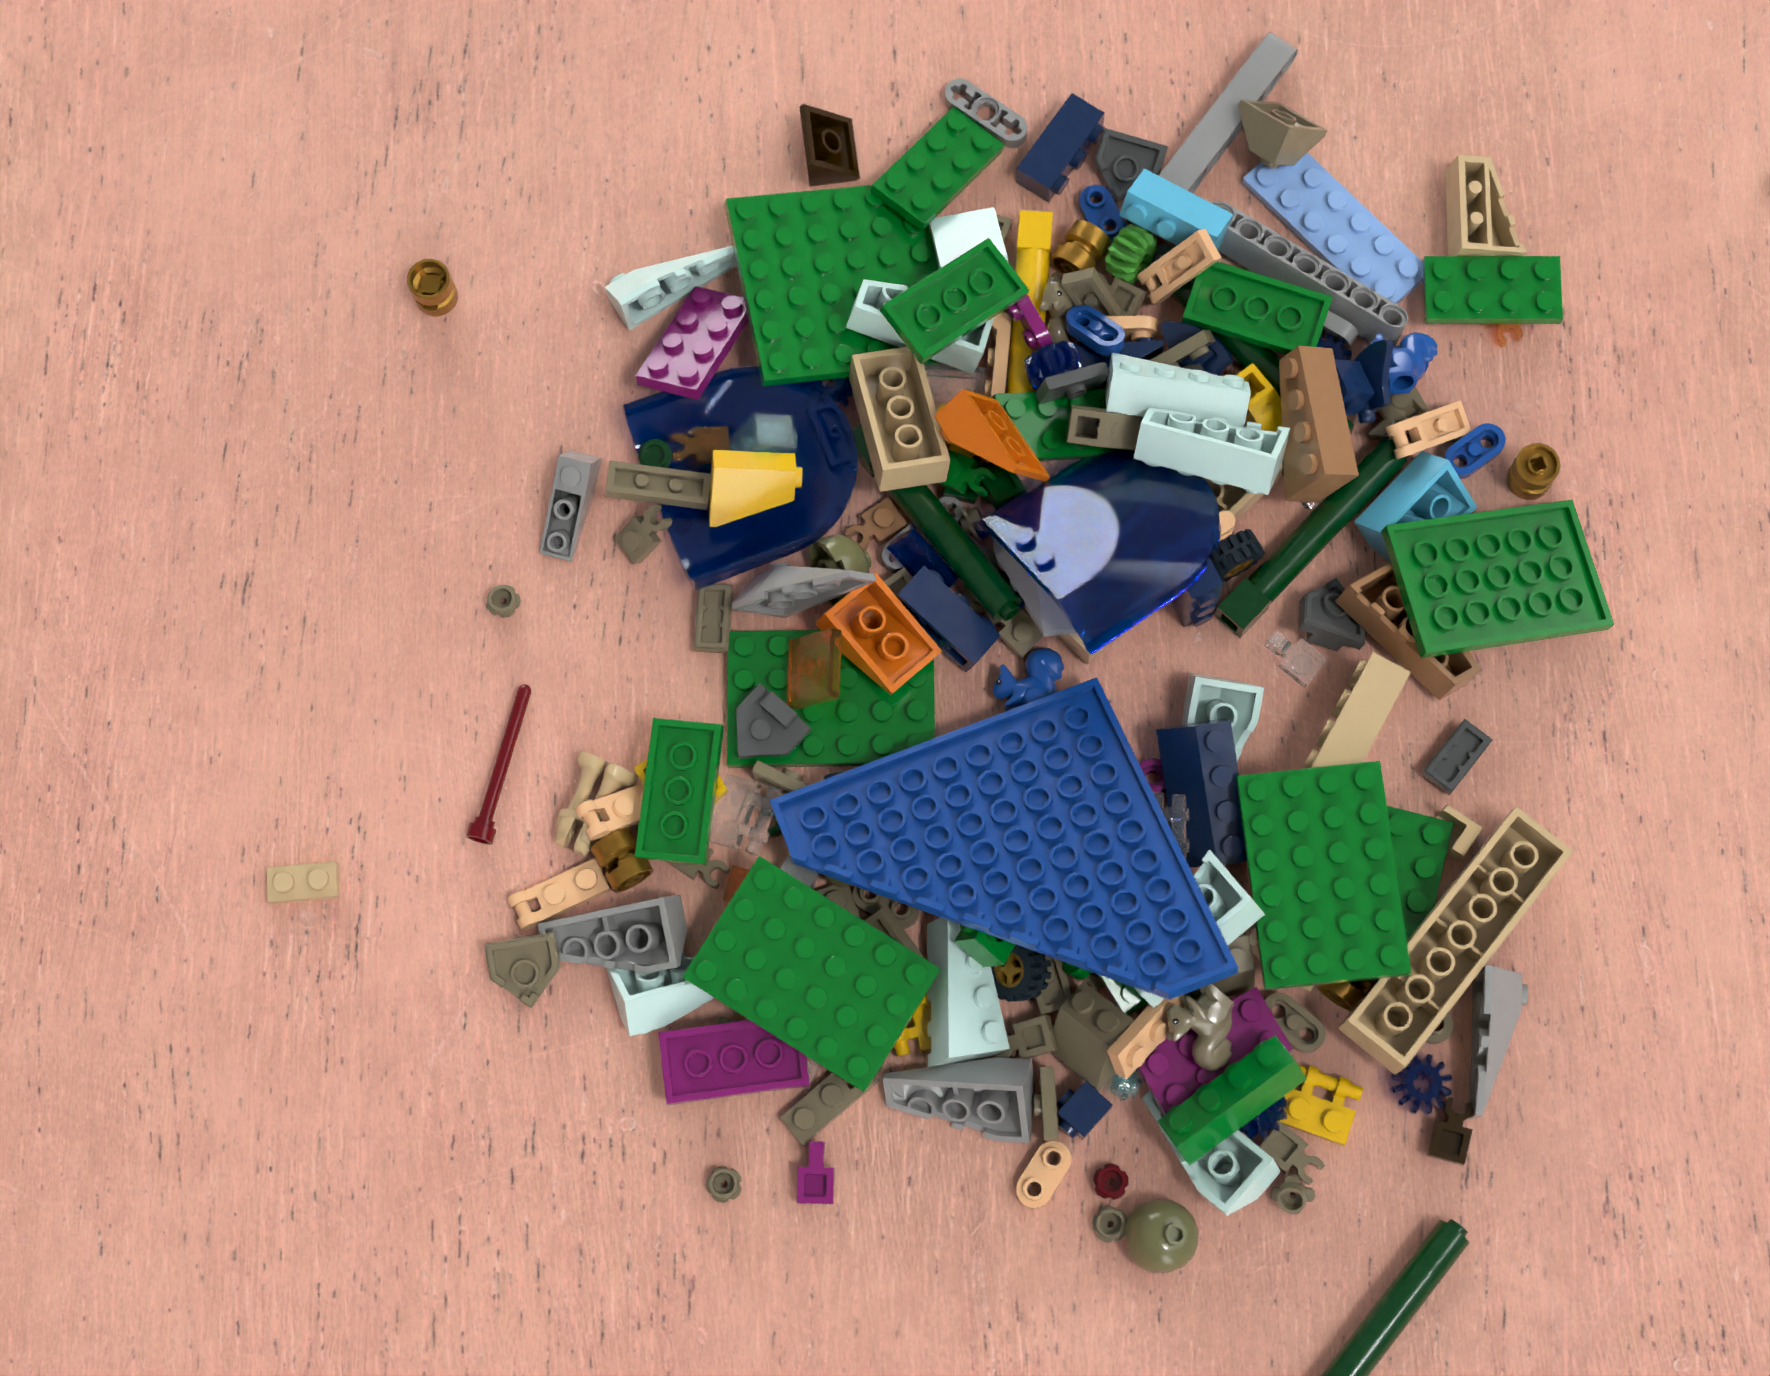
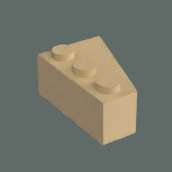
[1445,155,1527,256]

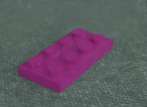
[636,286,749,400]
[1137,986,1293,1116]
[658,1020,810,1105]

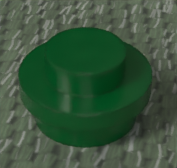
[638,439,673,468]

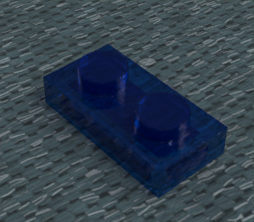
[887,527,959,588]

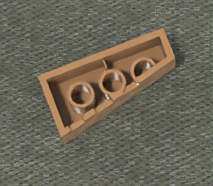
[1279,346,1359,502]
[1335,563,1482,700]

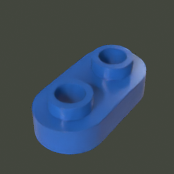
[1079,185,1126,245]
[1066,305,1125,356]
[1443,423,1506,479]

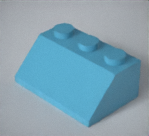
[1119,169,1233,252]
[1354,451,1477,563]

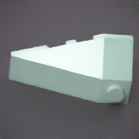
[605,246,737,331]
[1181,673,1264,760]
[606,952,714,1036]
[1142,1090,1281,1216]

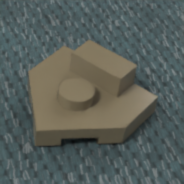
[484,932,561,1008]

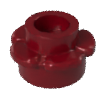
[1093,1164,1129,1200]

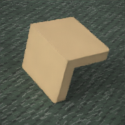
[1437,805,1483,862]

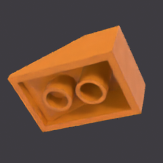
[934,389,1051,482]
[815,572,942,695]

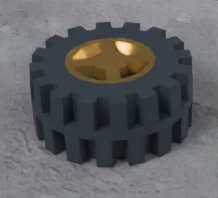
[1207,529,1265,582]
[991,945,1051,1002]

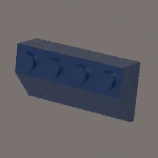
[1156,718,1247,868]

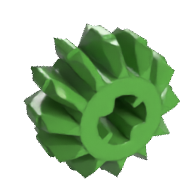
[1105,224,1157,284]

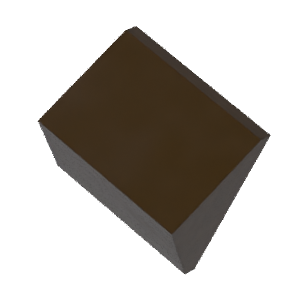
[799,104,860,187]

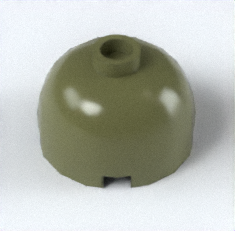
[807,535,871,605]
[1124,1199,1199,1273]

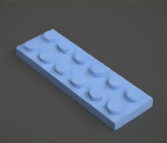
[1242,153,1423,304]

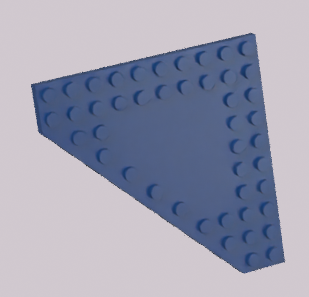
[769,677,1238,1000]

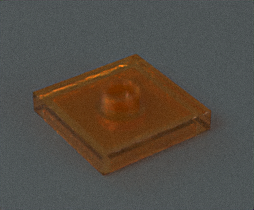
[786,628,842,710]

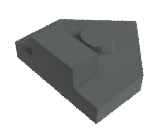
[1095,128,1168,202]
[1298,578,1366,651]
[736,683,811,759]

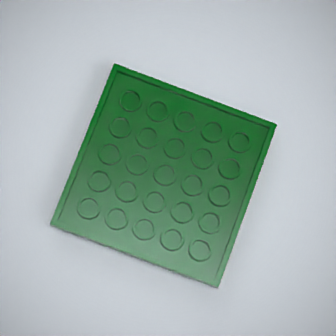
[724,185,949,386]

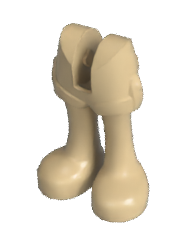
[555,751,639,857]

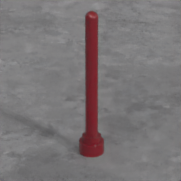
[466,684,531,845]

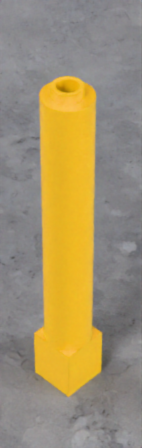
[1007,210,1053,393]

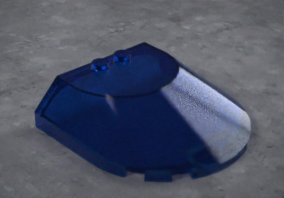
[623,366,858,591]
[973,451,1221,654]

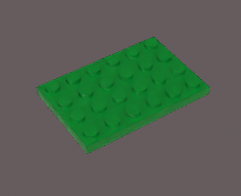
[1381,500,1615,658]
[727,630,935,768]
[1236,761,1411,990]
[682,856,941,1093]

